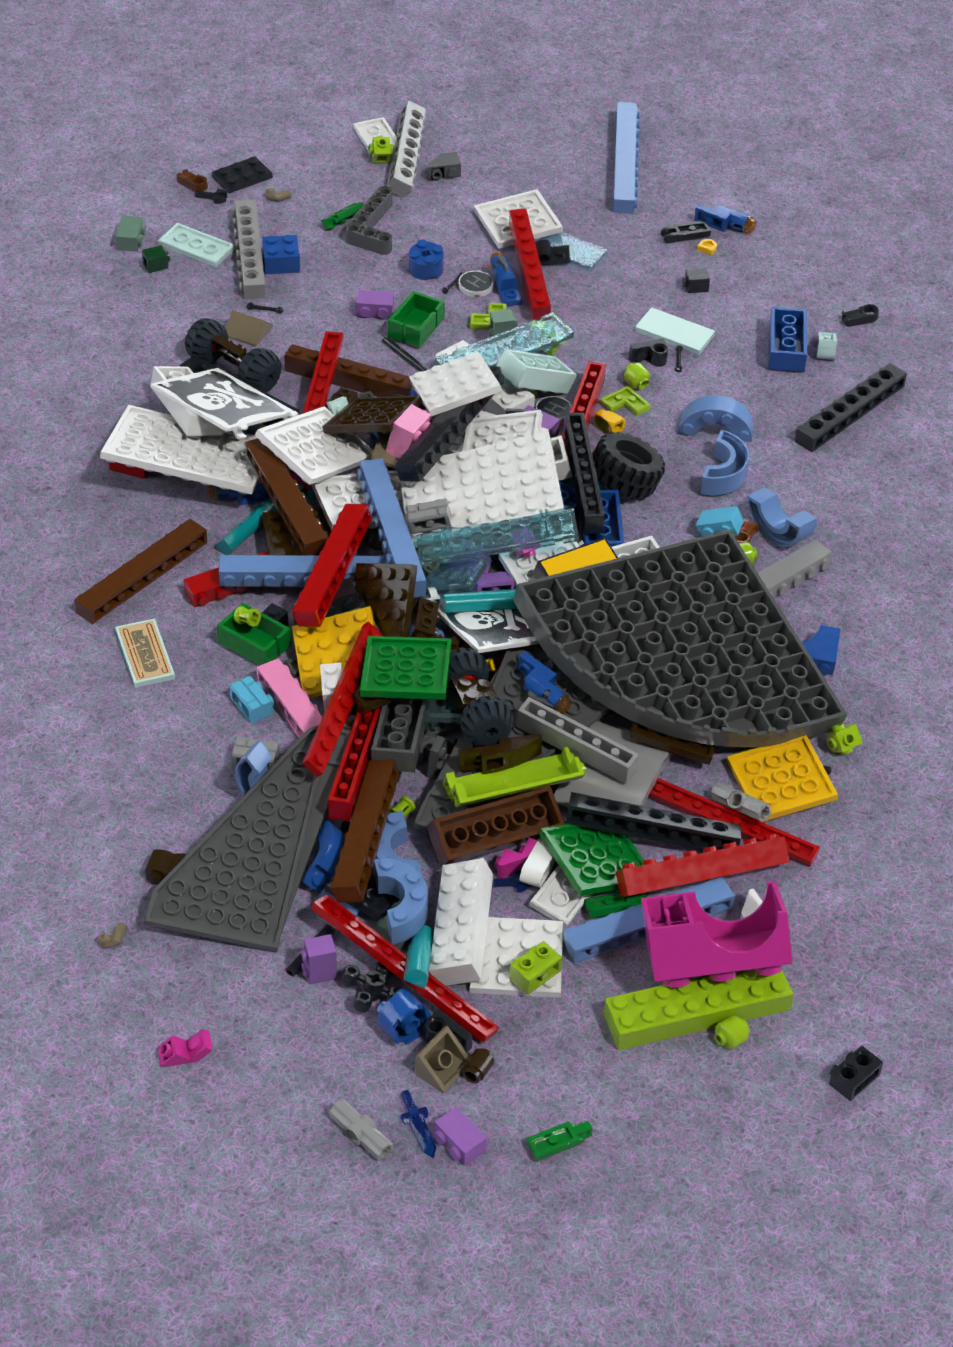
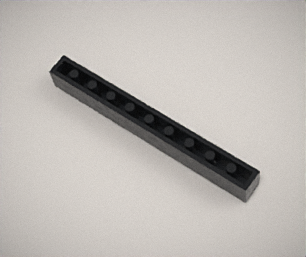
[395,366,504,482]

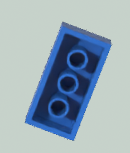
[768,307,807,372]
[579,490,624,547]

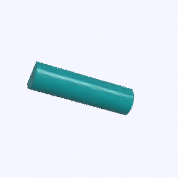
[215,498,278,555]
[440,589,518,613]
[404,925,434,988]

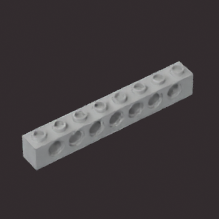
[387,100,426,198]
[232,200,265,299]

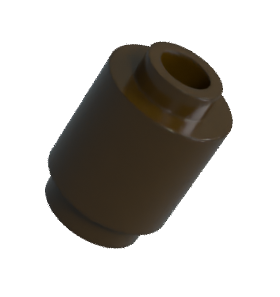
[463,1048,495,1083]

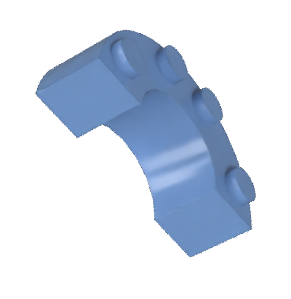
[678,395,754,442]
[700,430,750,496]
[747,487,817,547]
[235,741,273,795]
[372,811,423,877]
[374,858,428,945]

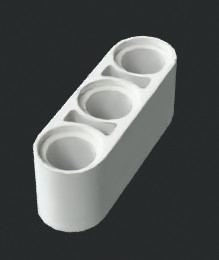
[519,838,556,888]

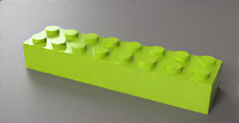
[603,969,794,1050]

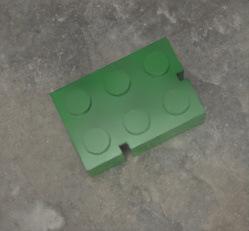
[388,291,445,348]
[217,602,291,665]

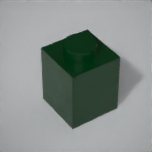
[142,245,170,273]

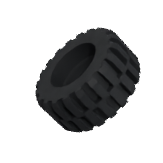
[592,432,665,499]

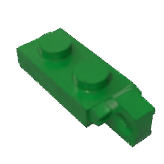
[321,202,364,230]
[584,892,647,918]
[526,1121,593,1162]

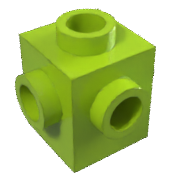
[368,136,393,164]
[825,723,863,755]

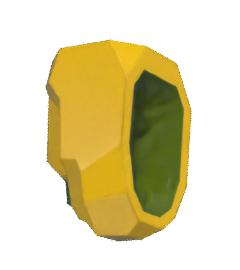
[593,410,626,434]

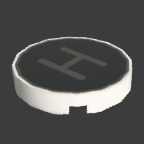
[458,271,494,297]
[536,396,572,424]

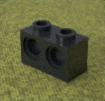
[829,1045,883,1101]

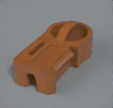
[734,519,759,543]

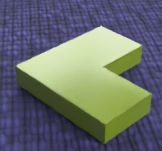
[470,303,507,330]
[599,386,651,416]

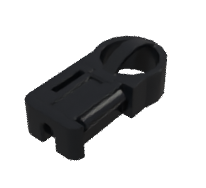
[842,304,879,327]

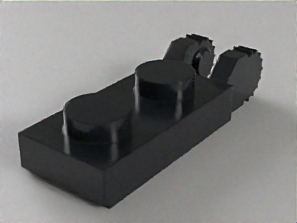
[660,221,711,243]

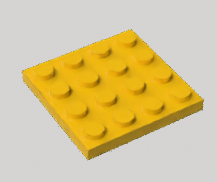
[292,606,375,699]
[727,735,838,821]

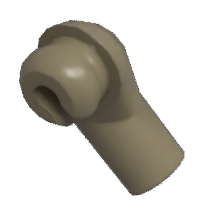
[265,188,291,201]
[98,923,128,948]

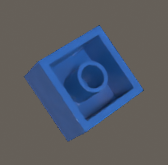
[262,235,300,274]

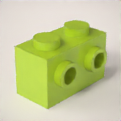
[509,941,562,995]

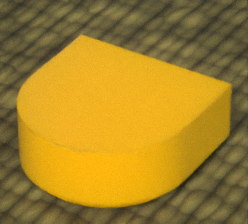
[697,239,717,256]

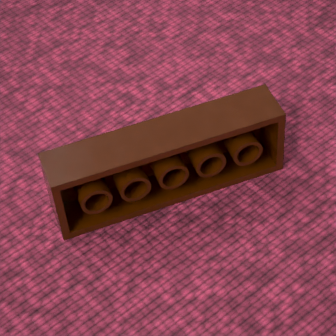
[426,786,564,867]

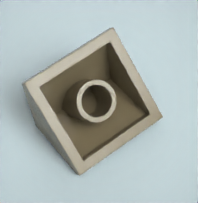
[226,310,273,347]
[415,1026,470,1093]

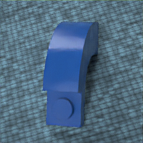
[301,820,346,894]

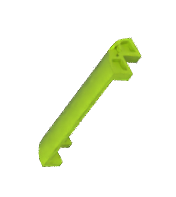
[443,746,586,807]

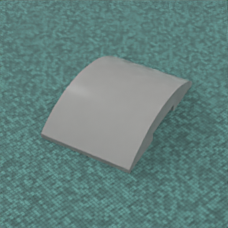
[554,719,674,810]

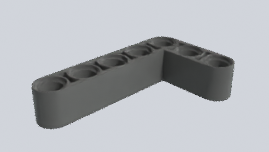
[346,186,393,255]

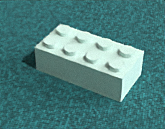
[496,349,577,394]

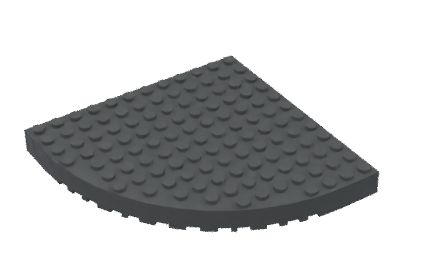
[513,530,847,747]

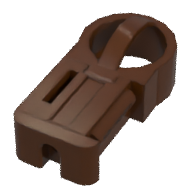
[176,169,208,192]

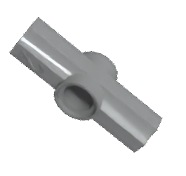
[711,782,771,822]
[329,1100,393,1160]

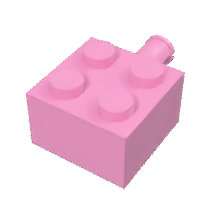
[385,404,433,459]

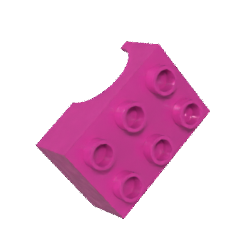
[641,881,793,988]

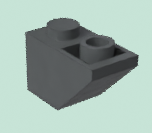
[427,152,461,181]

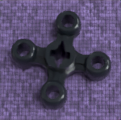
[341,961,403,1013]

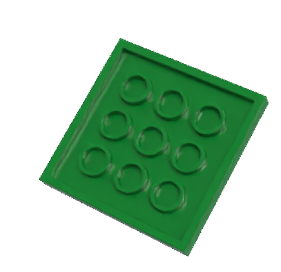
[360,636,452,700]
[539,824,644,896]

